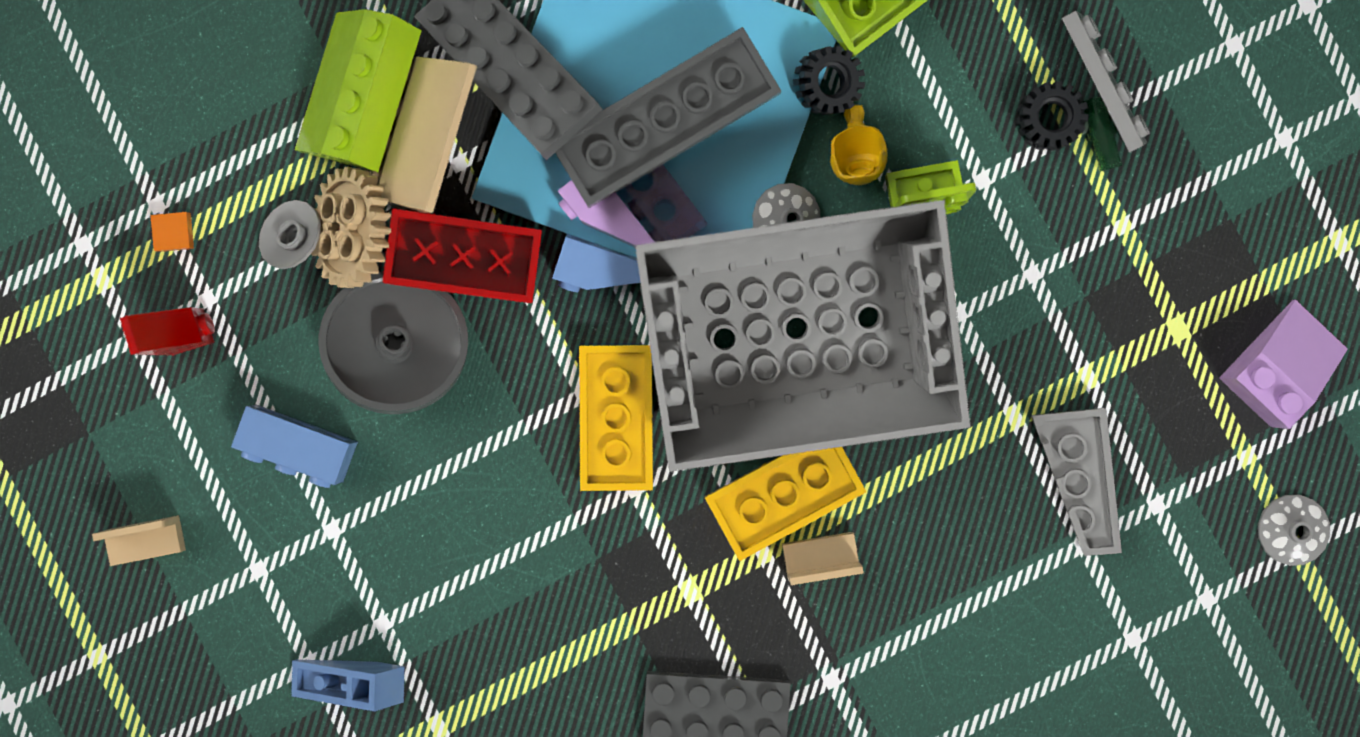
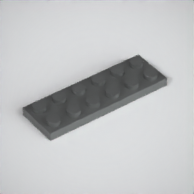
[414,0,602,161]
[555,27,782,208]

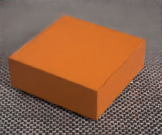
[150,212,194,252]

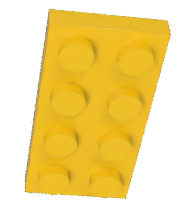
[579,345,653,491]
[705,447,867,562]

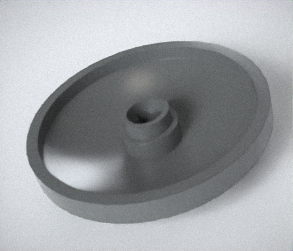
[318,271,468,414]

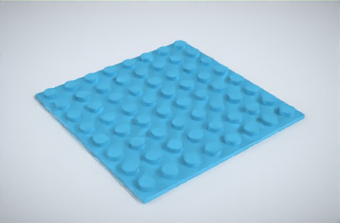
[471,0,836,258]

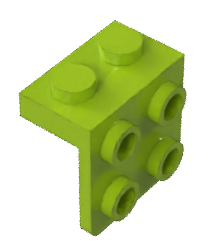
[885,160,977,214]

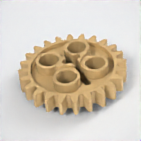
[311,167,391,288]

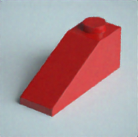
[119,307,215,355]

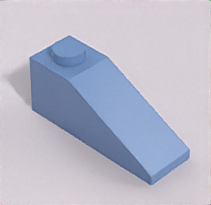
[552,234,641,292]
[292,659,404,711]

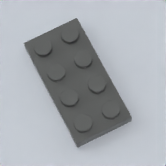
[643,671,791,737]

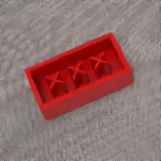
[383,208,542,303]

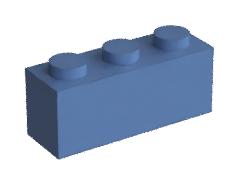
[231,405,358,488]

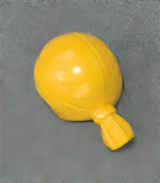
[830,105,887,185]

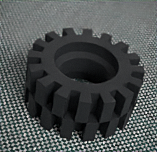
[793,46,865,115]
[1016,81,1089,151]

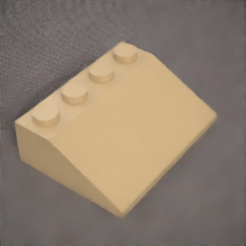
[370,56,477,213]

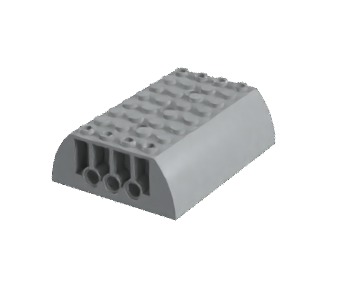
[635,200,970,472]

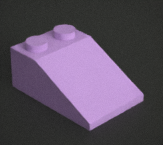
[1219,300,1348,429]

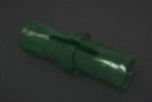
[1081,96,1123,172]

